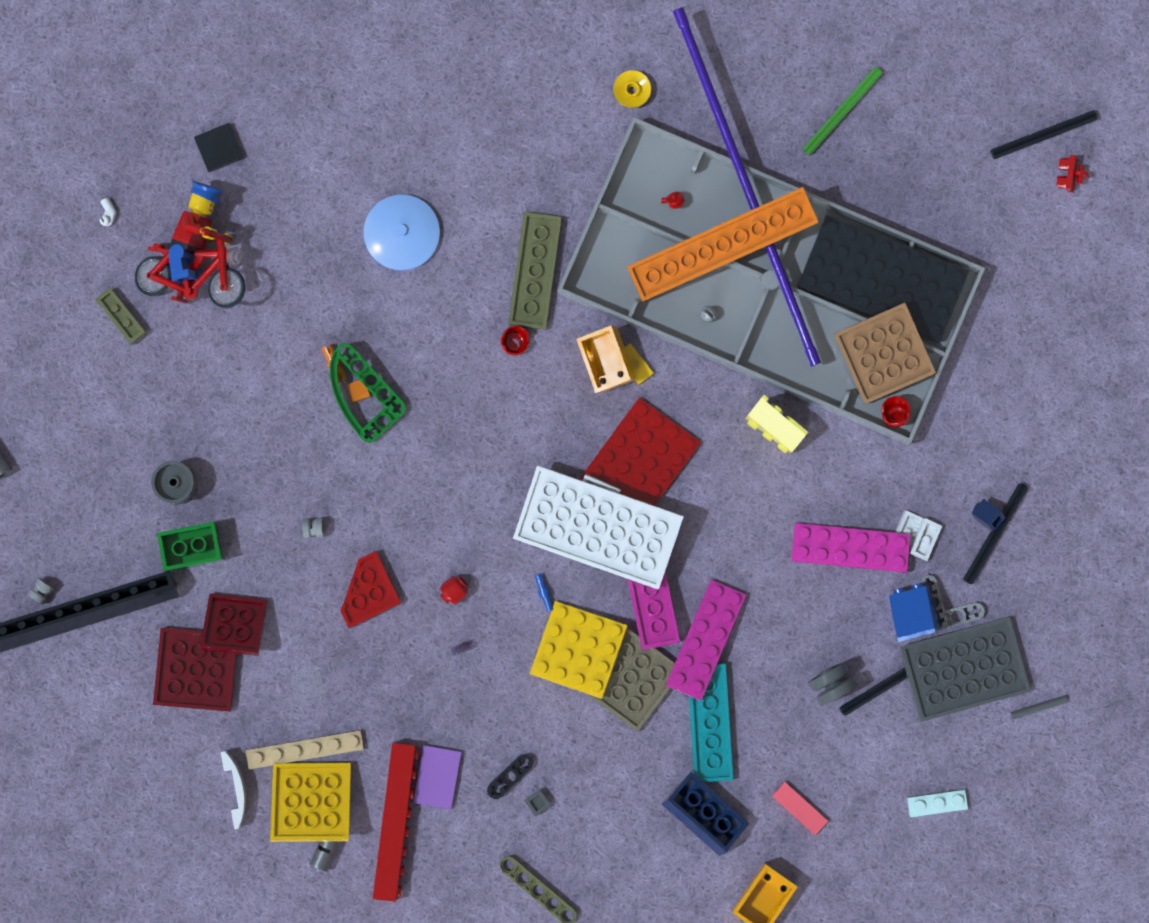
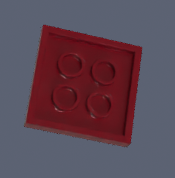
[200,593,267,656]

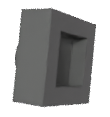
[524,789,551,817]

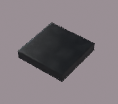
[194,123,244,172]

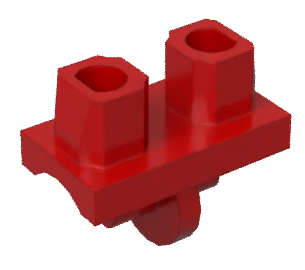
[1056,155,1089,193]

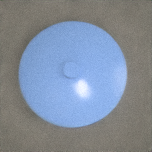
[364,195,440,271]

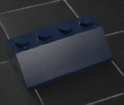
[661,772,749,856]

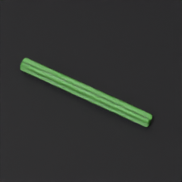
[803,67,883,156]

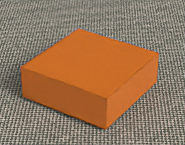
[346,380,371,403]

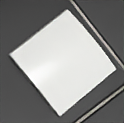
[895,510,942,561]

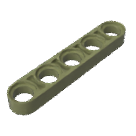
[500,856,577,923]

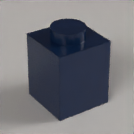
[972,499,1005,532]

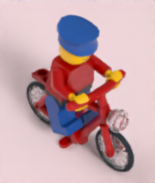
[135,180,246,308]

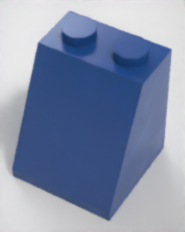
[889,582,941,642]

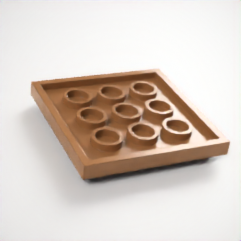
[834,302,936,404]

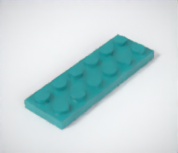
[689,664,733,782]

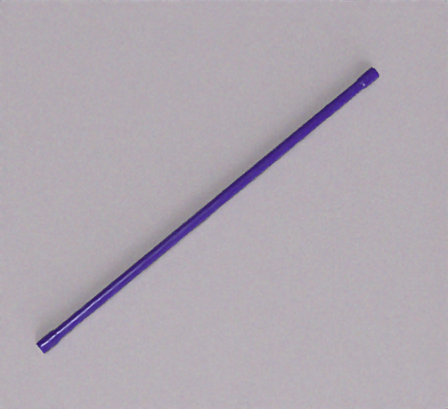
[673,7,821,367]

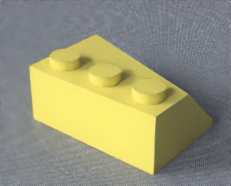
[745,395,808,453]

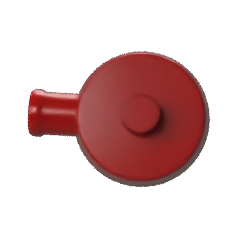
[661,192,685,209]

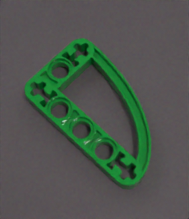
[329,343,406,443]

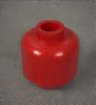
[440,576,469,605]

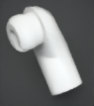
[100,197,117,226]

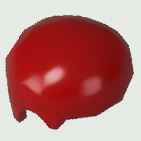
[500,325,529,356]
[882,396,911,427]

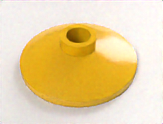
[613,70,651,108]

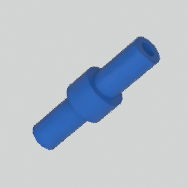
[534,574,554,612]

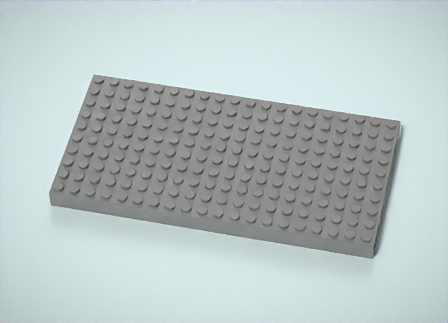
[557,117,985,445]

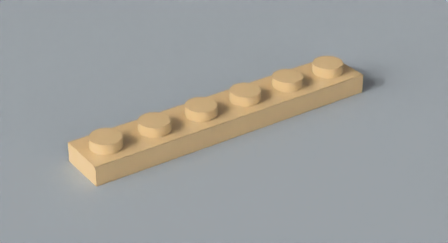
[246,730,364,769]

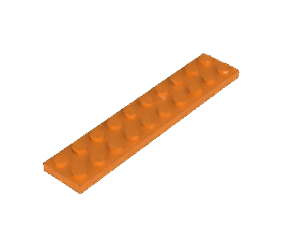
[627,187,819,302]

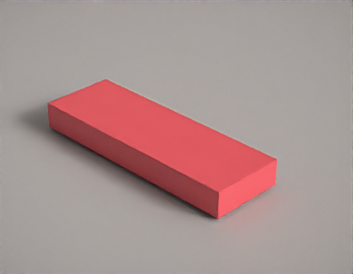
[772,782,828,835]

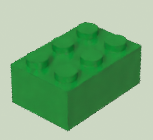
[157,522,224,571]

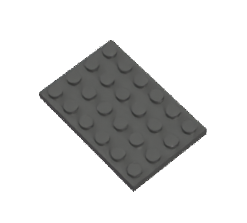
[899,617,1031,722]

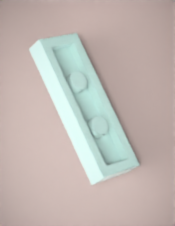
[907,790,968,817]

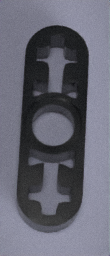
[487,754,533,799]

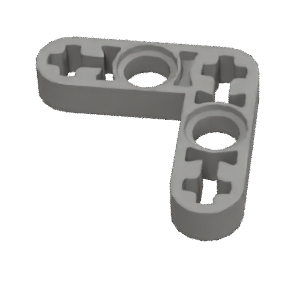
[919,575,985,629]

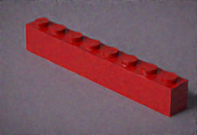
[372,742,419,902]

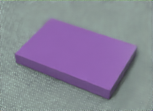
[413,745,462,810]

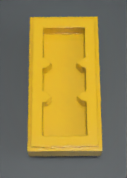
[625,343,654,385]

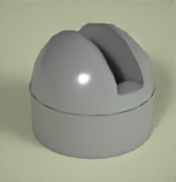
[700,306,716,322]

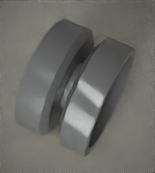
[151,461,198,505]
[808,661,858,706]

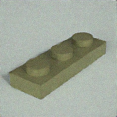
[95,288,146,345]

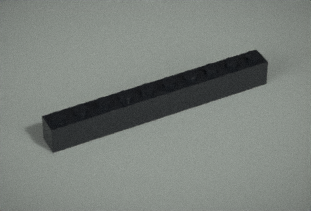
[0,571,179,652]

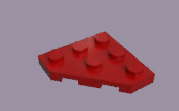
[340,551,401,628]

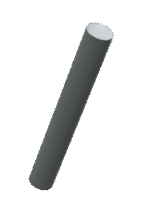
[1010,695,1068,719]

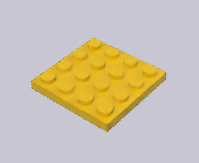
[530,601,628,699]
[270,763,351,842]

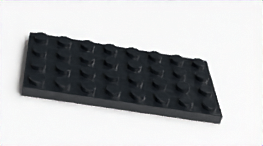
[797,215,969,342]

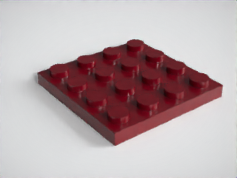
[153,628,237,712]

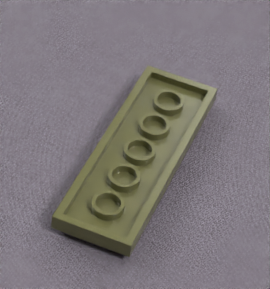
[508,212,562,330]

